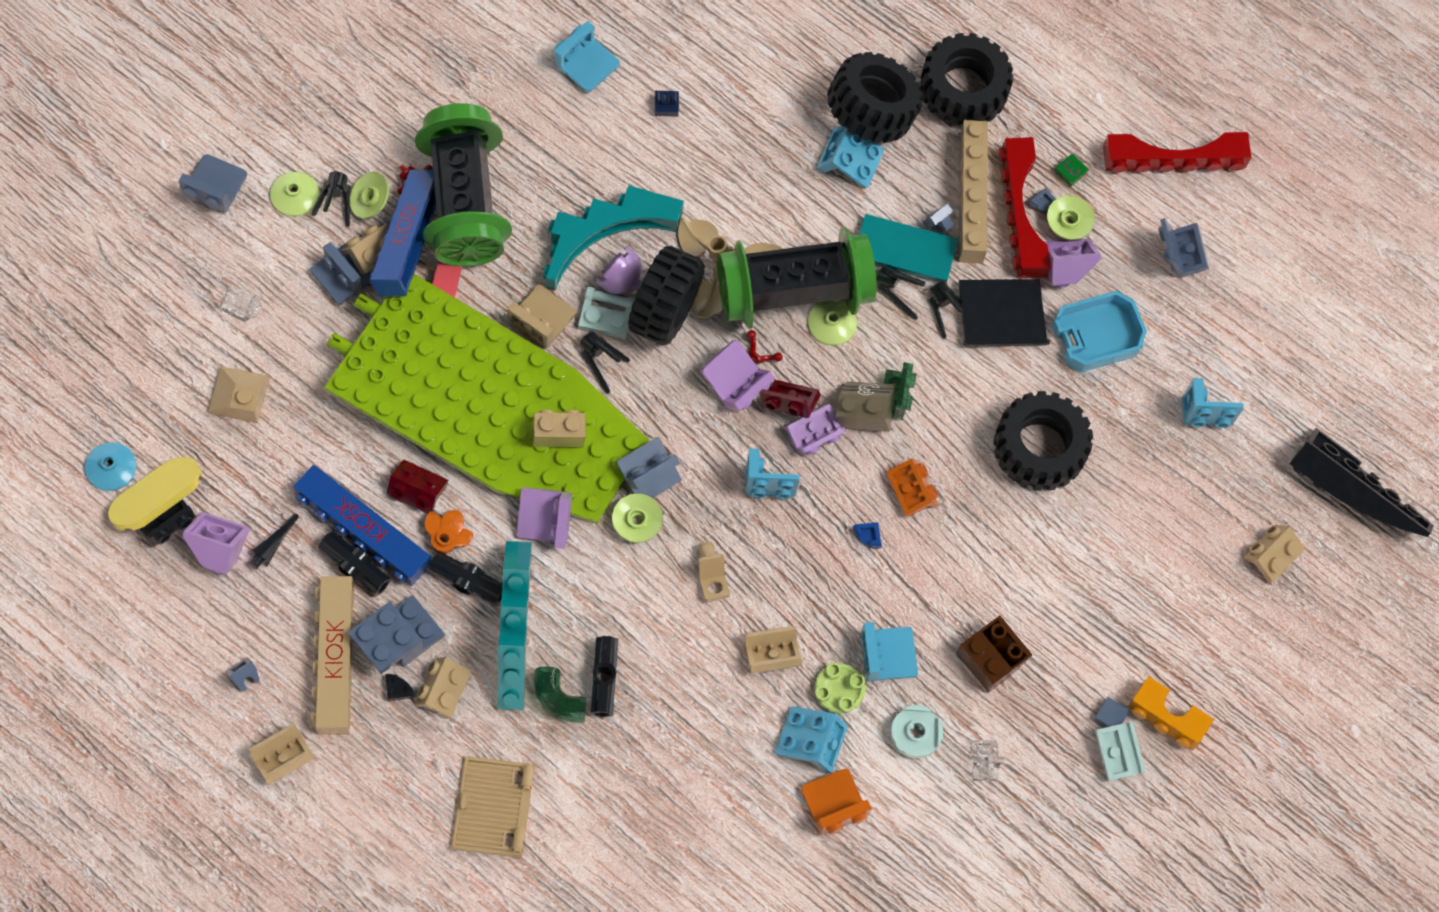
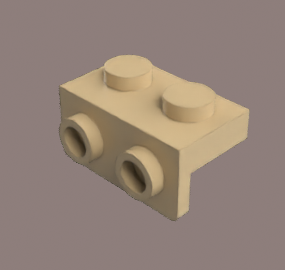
[340,224,389,275]
[1243,525,1305,582]
[745,626,802,674]
[415,657,471,718]
[248,723,314,785]

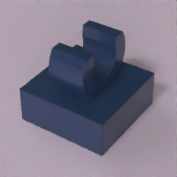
[655,90,679,117]

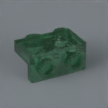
[884,362,917,420]

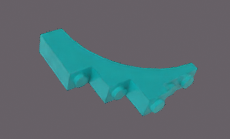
[543,185,684,291]
[498,541,532,710]

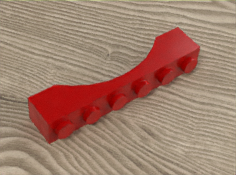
[1103,132,1252,173]
[998,137,1051,279]

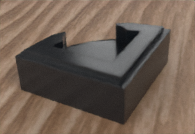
[385,674,415,702]

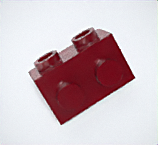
[760,380,821,418]
[386,459,449,513]

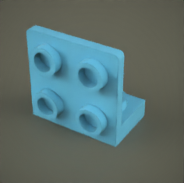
[816,126,884,188]
[1182,378,1244,428]
[745,448,800,499]
[861,622,918,681]
[775,706,848,774]

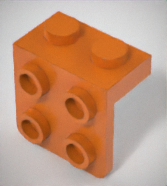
[801,769,872,835]

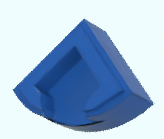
[852,522,882,549]

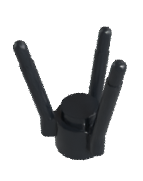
[312,171,351,227]
[876,265,925,320]
[928,281,962,339]
[580,331,630,393]

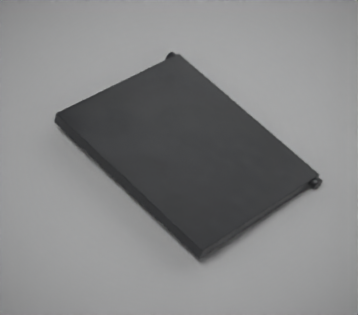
[958,279,1050,347]

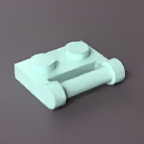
[578,286,636,339]

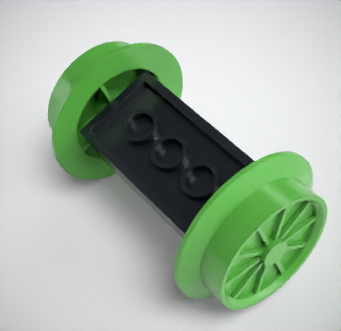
[415,103,512,267]
[717,226,877,329]

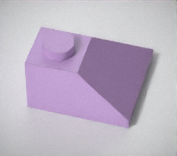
[1044,239,1101,287]
[182,512,250,575]

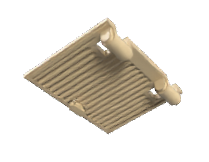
[450,756,535,858]

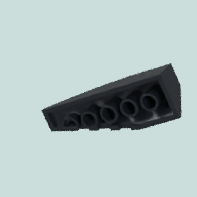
[1289,428,1434,537]

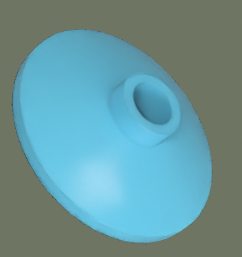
[85,442,137,491]

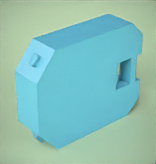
[1051,291,1147,373]

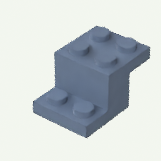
[348,595,445,674]

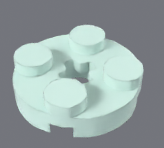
[890,705,943,758]

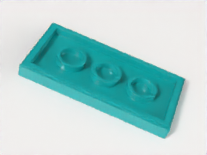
[859,214,958,283]

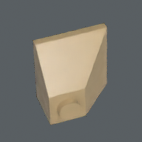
[208,366,270,423]

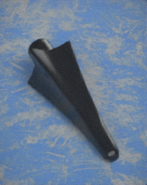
[249,514,299,570]

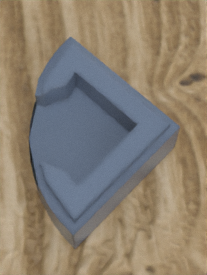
[1027,188,1056,213]

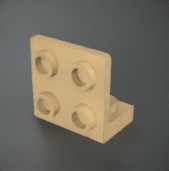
[508,284,577,348]

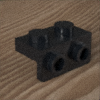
[139,499,195,547]

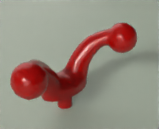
[397,164,433,195]
[747,330,783,364]

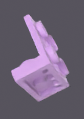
[517,487,573,549]

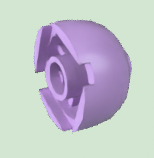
[595,246,643,295]

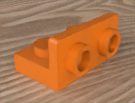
[886,458,939,517]

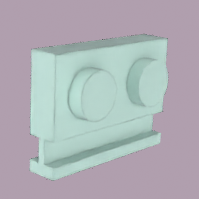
[1095,721,1146,781]

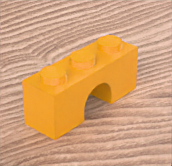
[1128,676,1215,750]

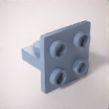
[310,242,374,305]
[616,437,682,498]

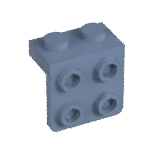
[179,154,247,213]
[1158,218,1210,277]

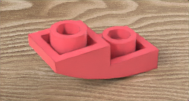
[432,261,462,298]

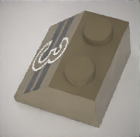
[836,381,896,432]

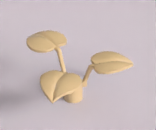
[678,217,783,318]

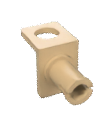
[698,541,730,602]

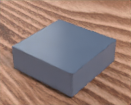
[1094,697,1130,727]

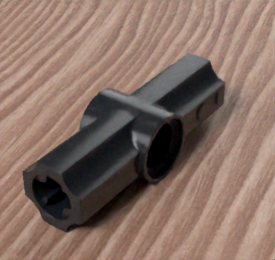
[318,531,391,596]
[428,551,503,606]
[590,636,619,717]

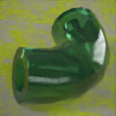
[534,667,586,723]

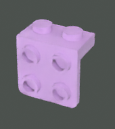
[701,340,775,411]

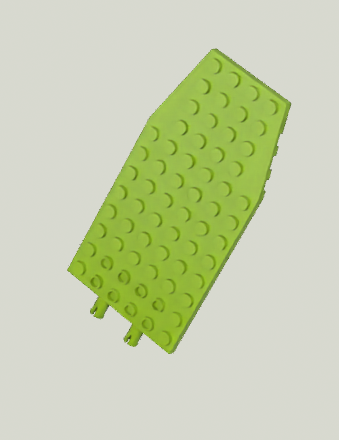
[325,274,649,524]

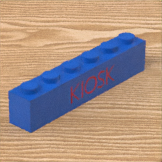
[370,170,437,297]
[293,464,432,586]

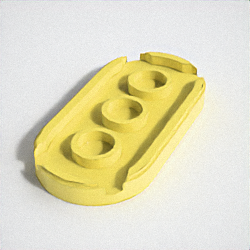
[108,457,202,531]

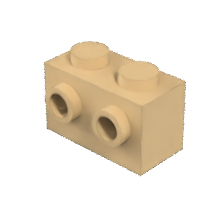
[533,410,586,447]

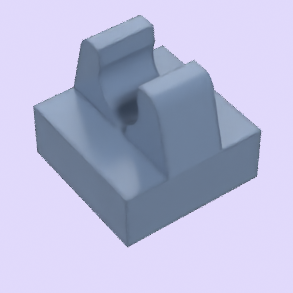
[922,204,954,234]
[226,657,260,691]

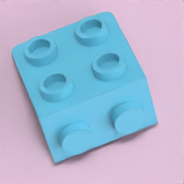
[554,21,620,92]

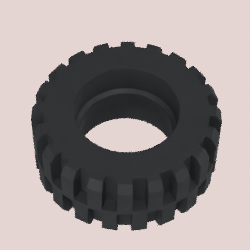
[920,33,1013,126]
[827,52,923,143]
[628,246,705,345]
[993,391,1093,491]

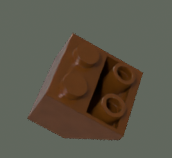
[956,615,1033,693]

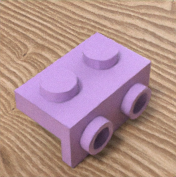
[784,404,846,455]

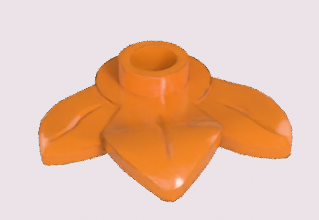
[424,510,474,554]

